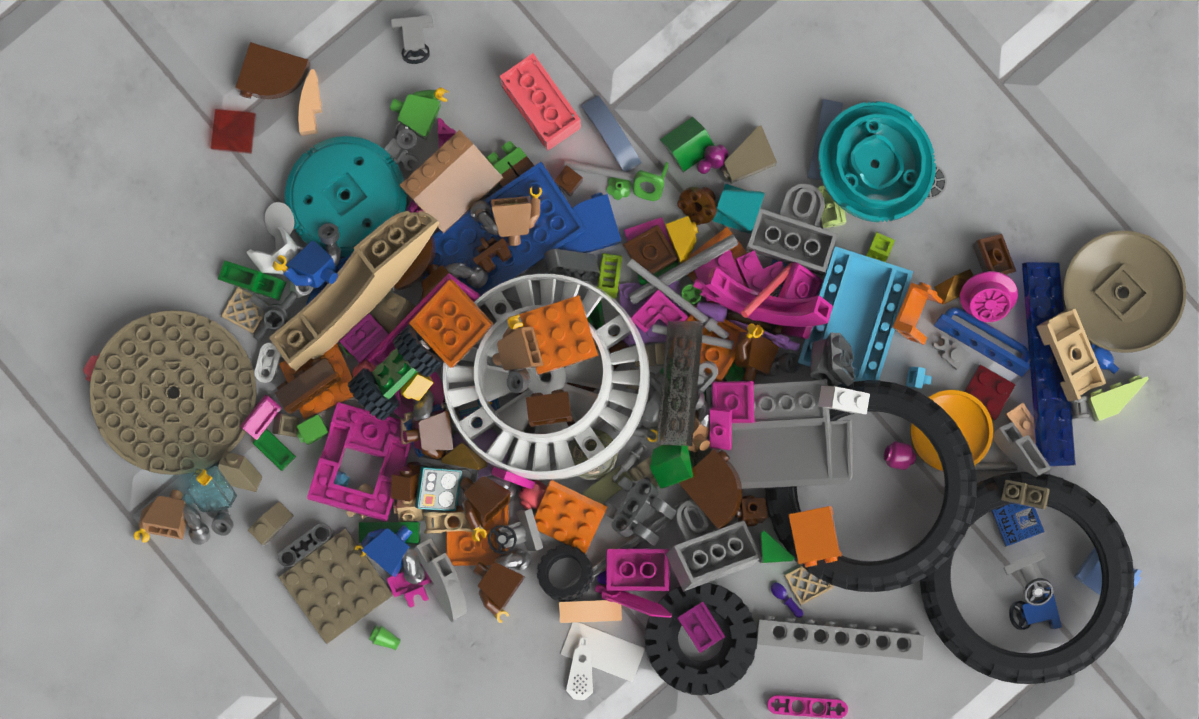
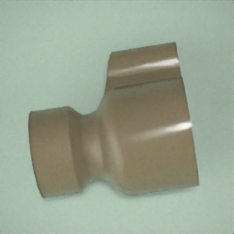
[628,455,659,487]

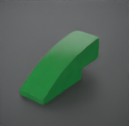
[218,260,287,301]
[358,522,420,543]

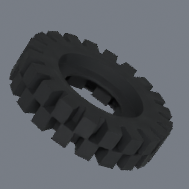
[645,583,758,696]

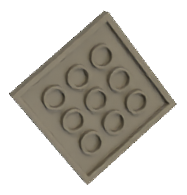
[278,528,393,644]

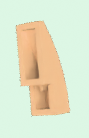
[298,69,323,136]
[559,600,622,623]

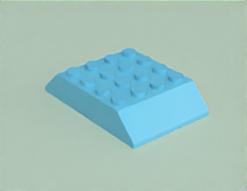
[798,246,913,382]

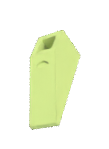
[1087,375,1148,422]

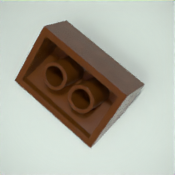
[275,357,341,414]

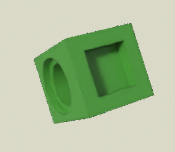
[296,414,329,445]

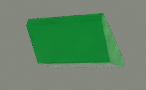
[650,437,693,489]

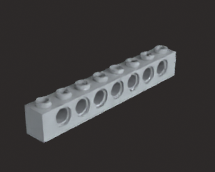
[757,616,925,660]

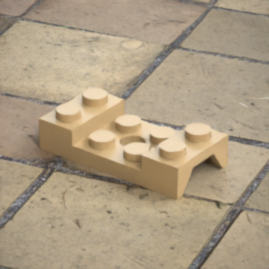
[1036,308,1106,401]

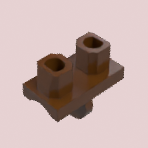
[473,237,512,273]

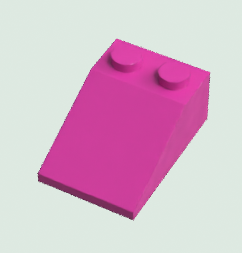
[607,549,671,591]

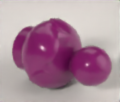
[697,144,729,174]

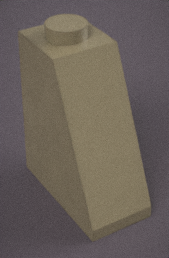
[721,125,777,184]

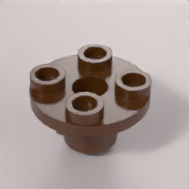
[677,187,717,225]

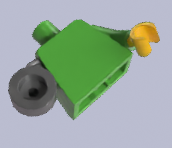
[390,87,449,150]

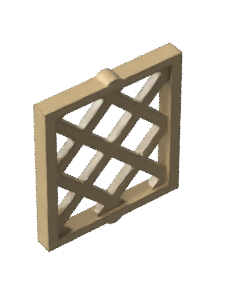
[221,287,270,334]
[785,566,834,605]

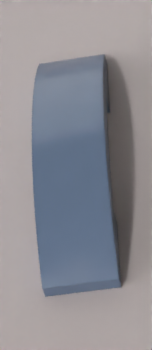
[581,95,642,172]
[808,99,843,181]

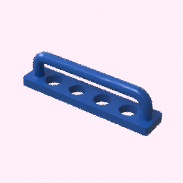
[934,307,1031,377]

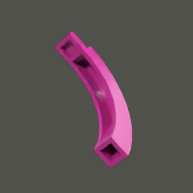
[705,267,833,327]

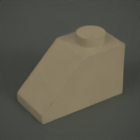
[217,451,262,492]
[247,502,294,545]

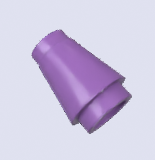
[697,302,727,322]

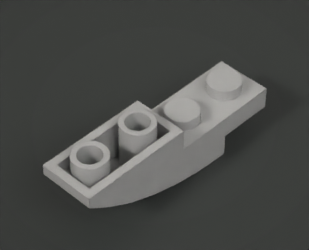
[413,538,467,622]

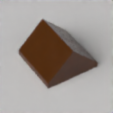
[972,234,1016,275]

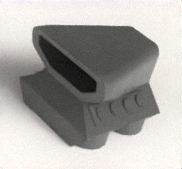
[810,332,855,387]

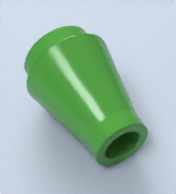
[369,625,401,650]

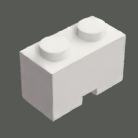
[818,386,870,414]

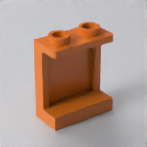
[789,506,842,567]

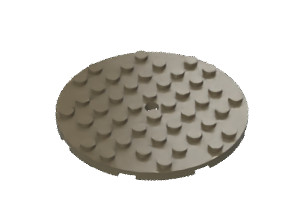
[90,311,256,475]

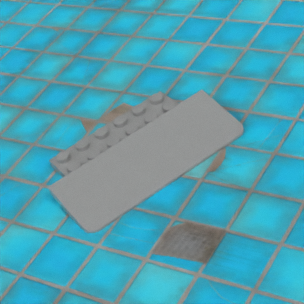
[691,380,853,489]

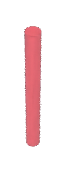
[741,262,793,318]

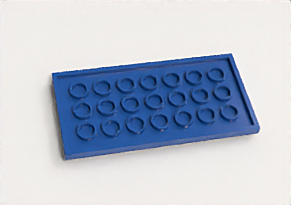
[423,162,587,297]

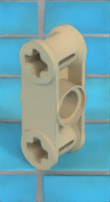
[423,512,484,534]

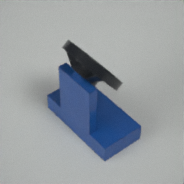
[1009,587,1062,630]

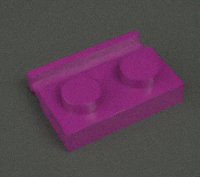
[339,313,389,363]
[677,602,725,653]

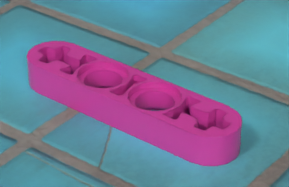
[767,695,848,719]

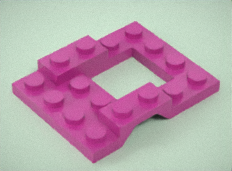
[307,402,411,522]

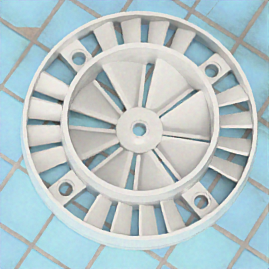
[443,274,650,481]

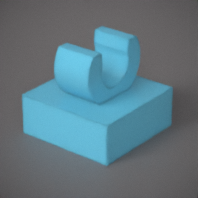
[906,367,932,389]

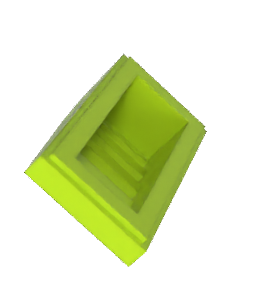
[597,253,622,299]

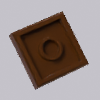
[623,225,678,280]

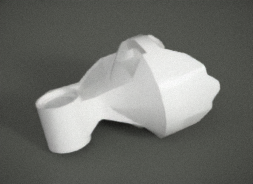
[246,226,313,298]

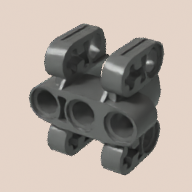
[604,476,677,546]

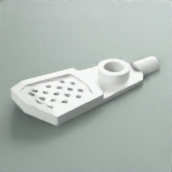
[566,637,593,700]

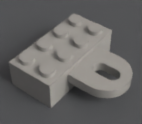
[746,184,838,275]
[666,500,762,592]

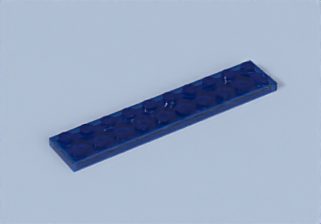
[1022,262,1076,467]

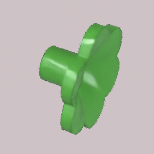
[607,177,632,200]

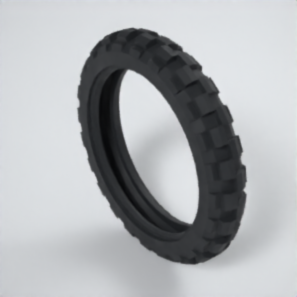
[764,380,977,592]
[920,472,1134,684]

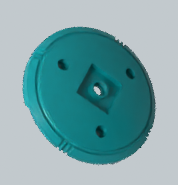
[818,101,936,222]
[285,136,407,258]

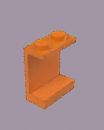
[892,282,943,345]

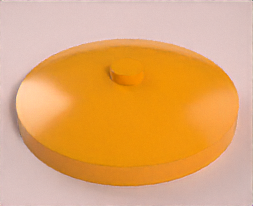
[910,390,993,471]

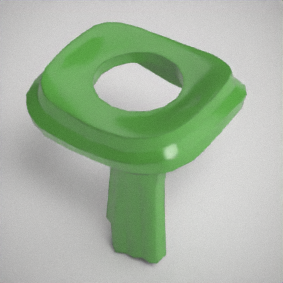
[633,162,669,201]

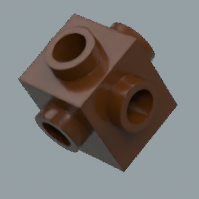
[735,495,768,527]

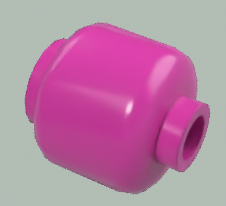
[884,441,916,470]

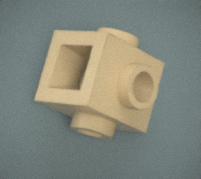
[394,498,424,522]

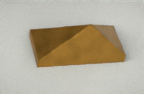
[934,269,974,305]
[441,443,488,470]

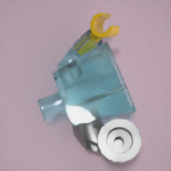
[184,466,237,536]

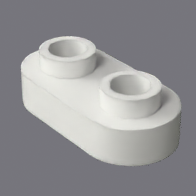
[255,343,281,383]

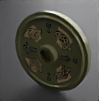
[568,429,618,480]

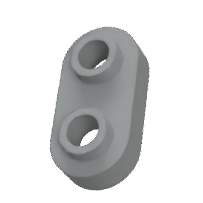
[683,361,718,395]

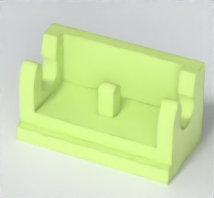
[817,185,846,229]

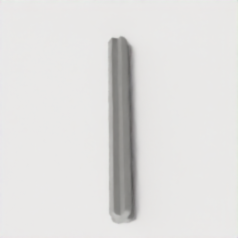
[629,234,738,305]

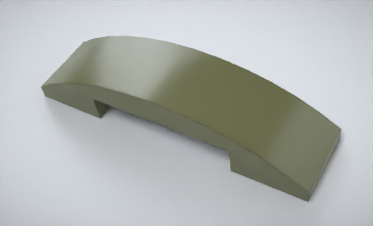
[581,465,633,504]

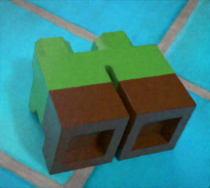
[486,141,534,188]

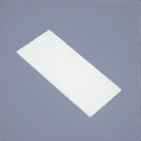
[561,622,645,682]

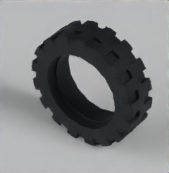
[537,545,593,602]

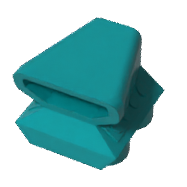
[713,183,765,234]

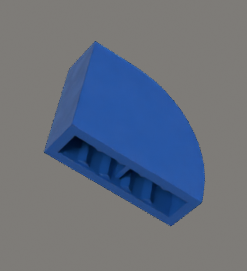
[560,193,621,253]

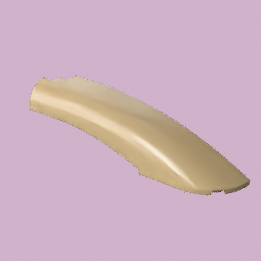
[269,211,439,371]

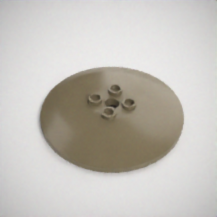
[1063,231,1186,353]

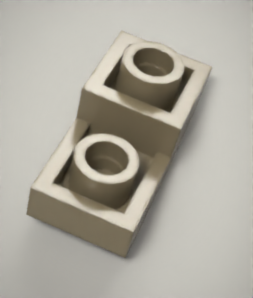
[1001,480,1050,510]

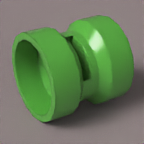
[681,284,702,306]

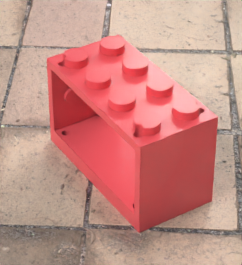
[500,53,581,151]

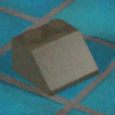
[370,291,416,334]

